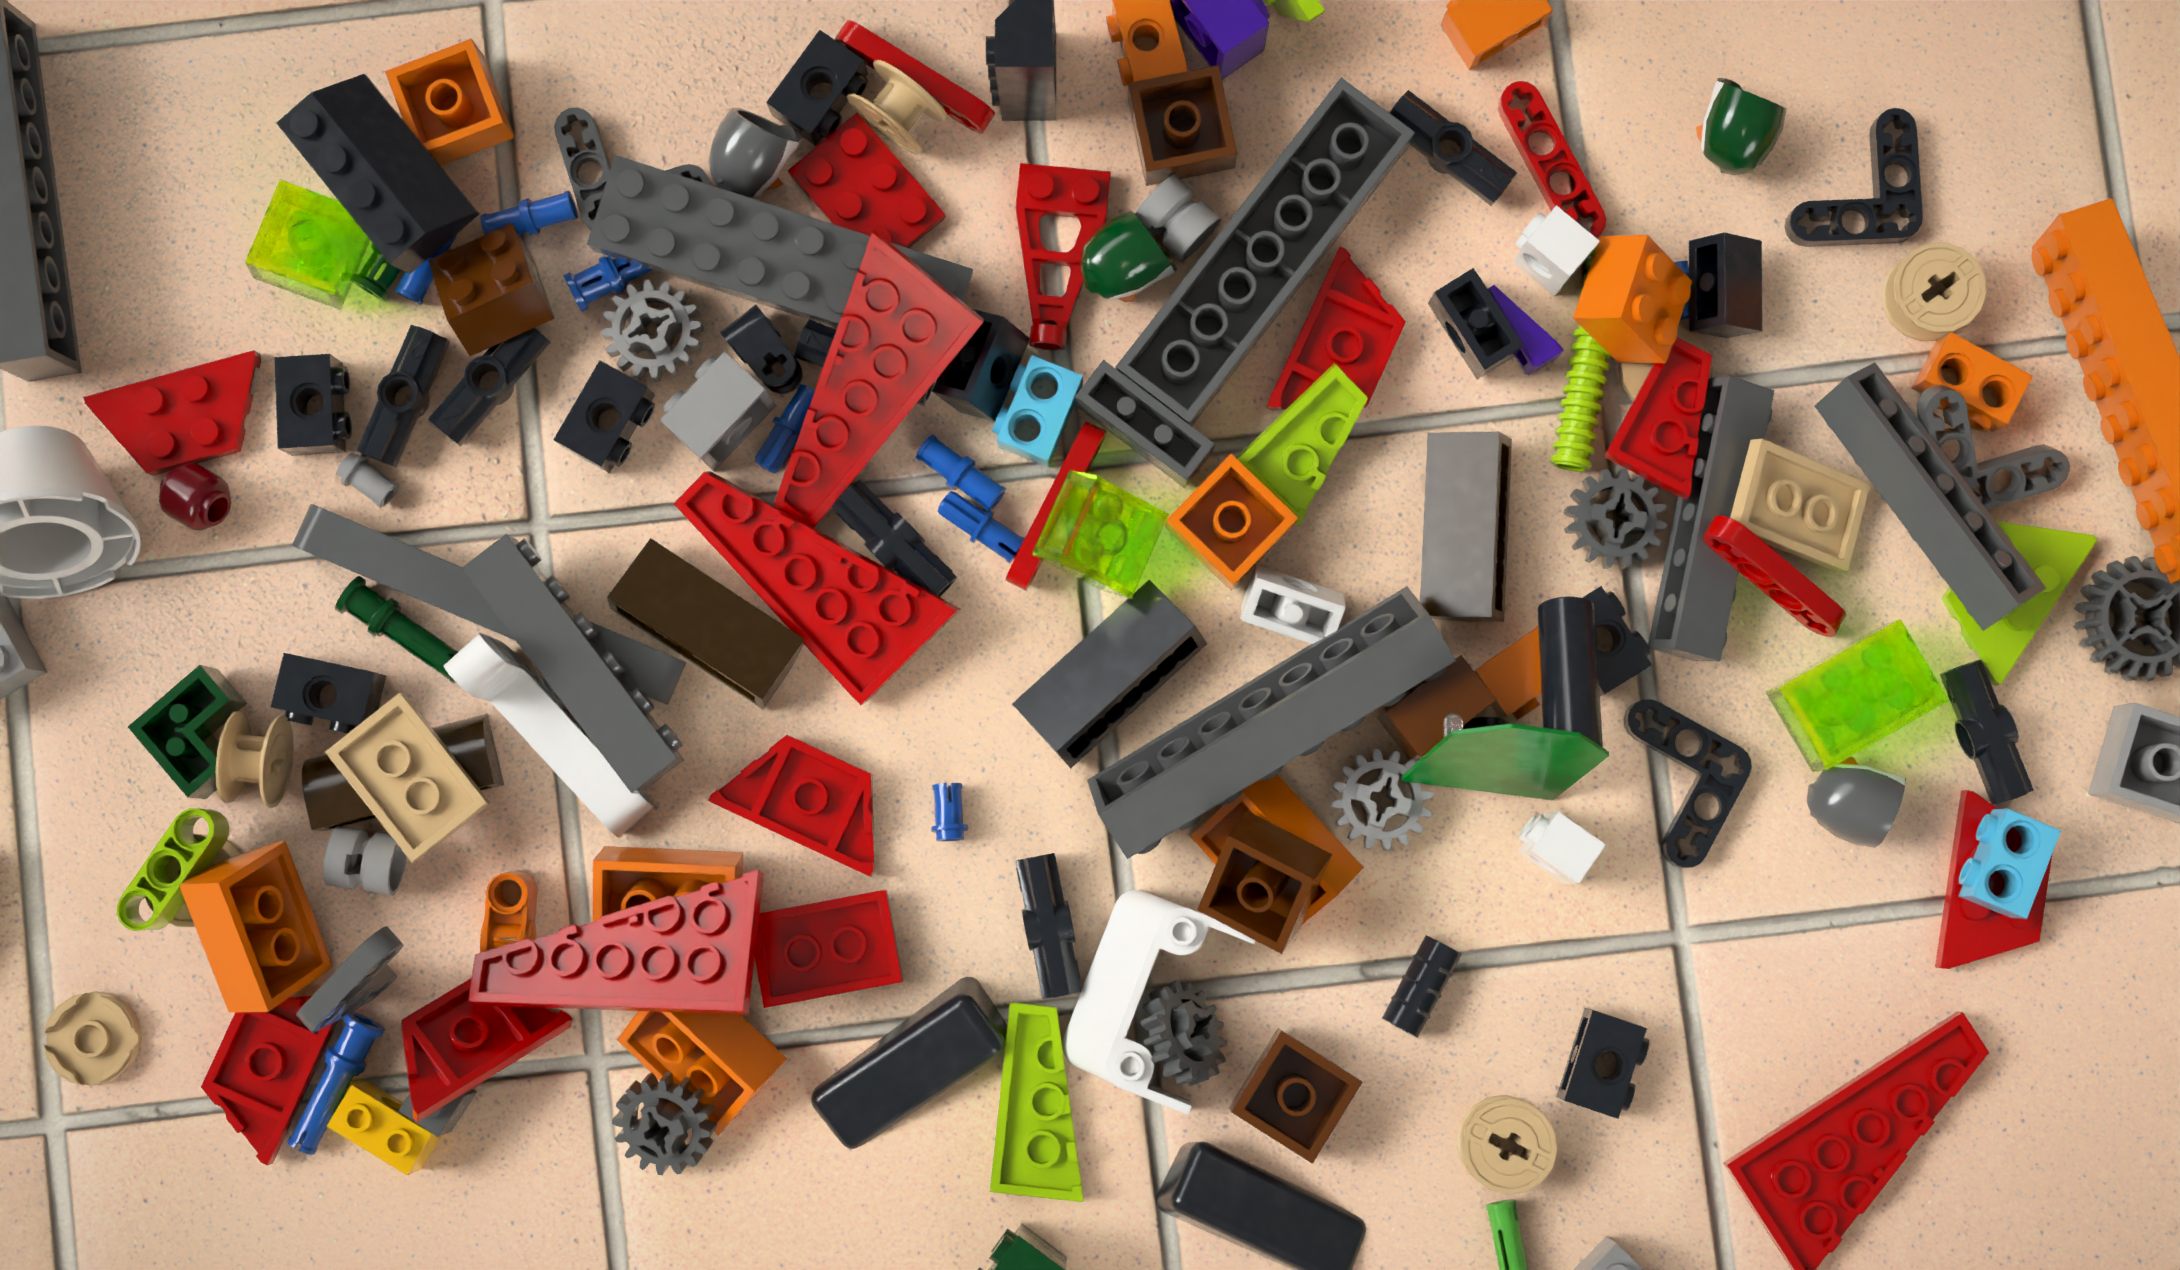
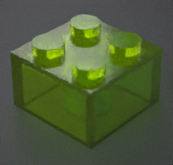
[245,179,370,310]
[1032,470,1169,599]

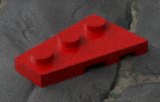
[1603,337,1712,500]

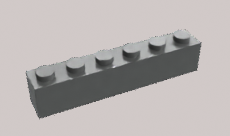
[1815,362,2046,631]
[1648,376,1775,661]
[461,534,685,794]

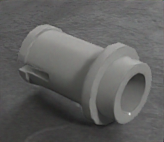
[336,452,399,508]

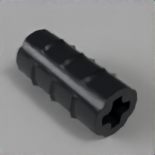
[1382,935,1462,1038]

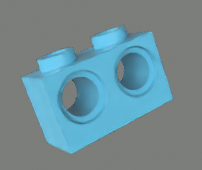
[992,355,1083,467]
[1959,808,2061,919]

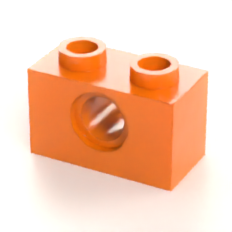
[1106,0,1188,86]

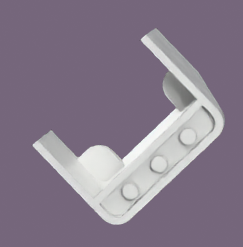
[1062,890,1255,1115]

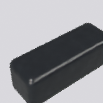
[811,977,1007,1149]
[1156,1141,1366,1270]

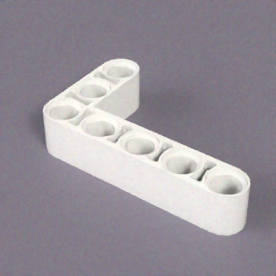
[444,633,654,838]

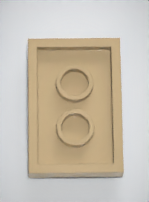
[1730,439,1871,572]
[325,692,491,863]

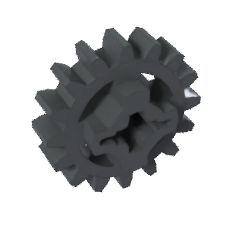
[1564,468,1667,569]
[1141,981,1227,1086]
[612,1072,717,1175]

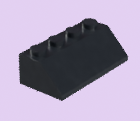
[986,0,1056,121]
[276,74,480,274]

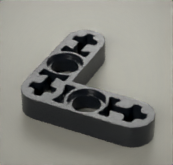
[1784,108,1923,247]
[1623,699,1752,868]

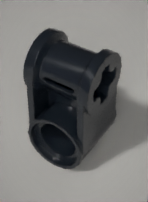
[720,304,803,394]

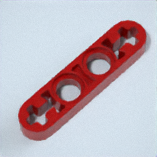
[834,20,995,134]
[1498,81,1606,239]
[1005,421,1107,591]
[1703,515,1847,637]

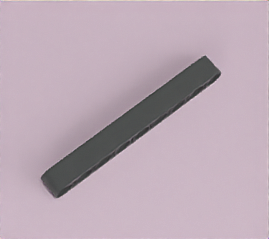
[292,504,686,705]

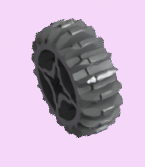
[2073,556,2180,682]

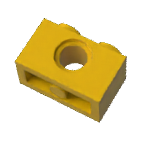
[327,1081,441,1175]

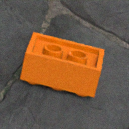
[1190,775,1364,925]
[179,841,333,1013]
[593,846,743,922]
[617,1011,787,1136]

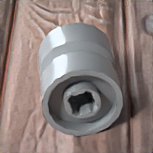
[1135,174,1221,262]
[323,826,407,896]

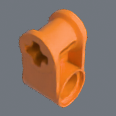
[480,870,538,953]

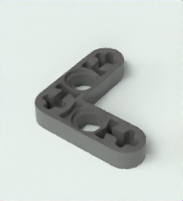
[554,107,712,231]
[1917,385,2070,509]
[296,926,404,1033]

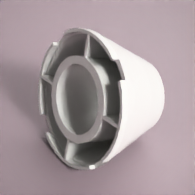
[0,425,141,599]

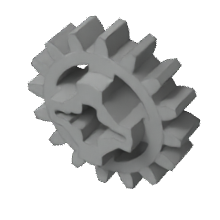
[601,280,704,382]
[1330,749,1433,851]

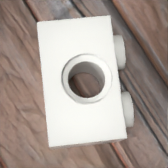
[1513,205,1600,296]
[1241,564,1346,644]
[1517,811,1606,884]

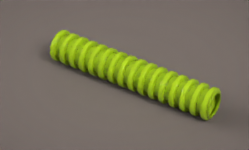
[1550,246,1611,472]

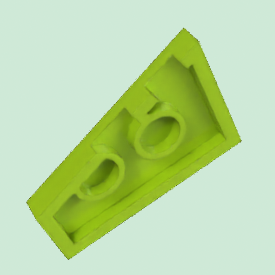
[1236,363,1368,527]

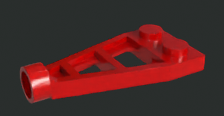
[1015,163,1111,351]

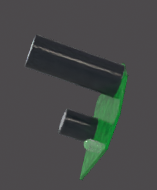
[1401,596,1609,800]

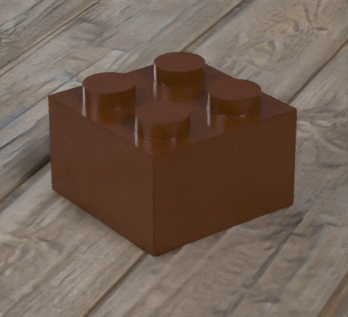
[1128,65,1237,186]
[428,223,555,356]
[1377,655,1496,760]
[1197,811,1332,954]
[1229,1028,1363,1164]

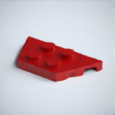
[1266,246,1406,411]
[83,350,261,476]
[708,735,875,877]
[1935,790,2052,969]
[401,978,572,1123]
[201,996,338,1166]

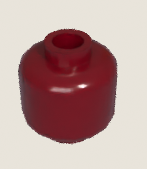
[159,463,231,531]

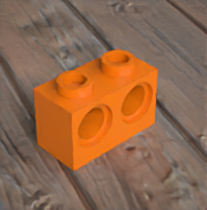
[1911,332,2033,432]

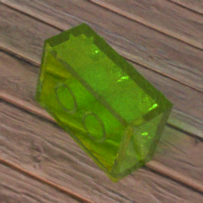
[1765,619,1949,772]

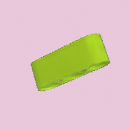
[116,808,229,931]

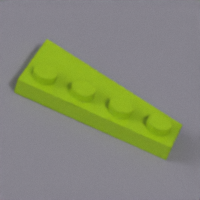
[990,1002,1084,1202]

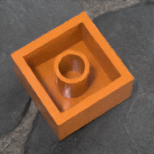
[385,39,515,166]
[1573,235,1692,363]
[1165,454,1299,591]

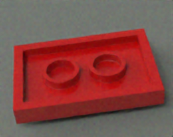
[787,113,946,248]
[755,889,904,1008]

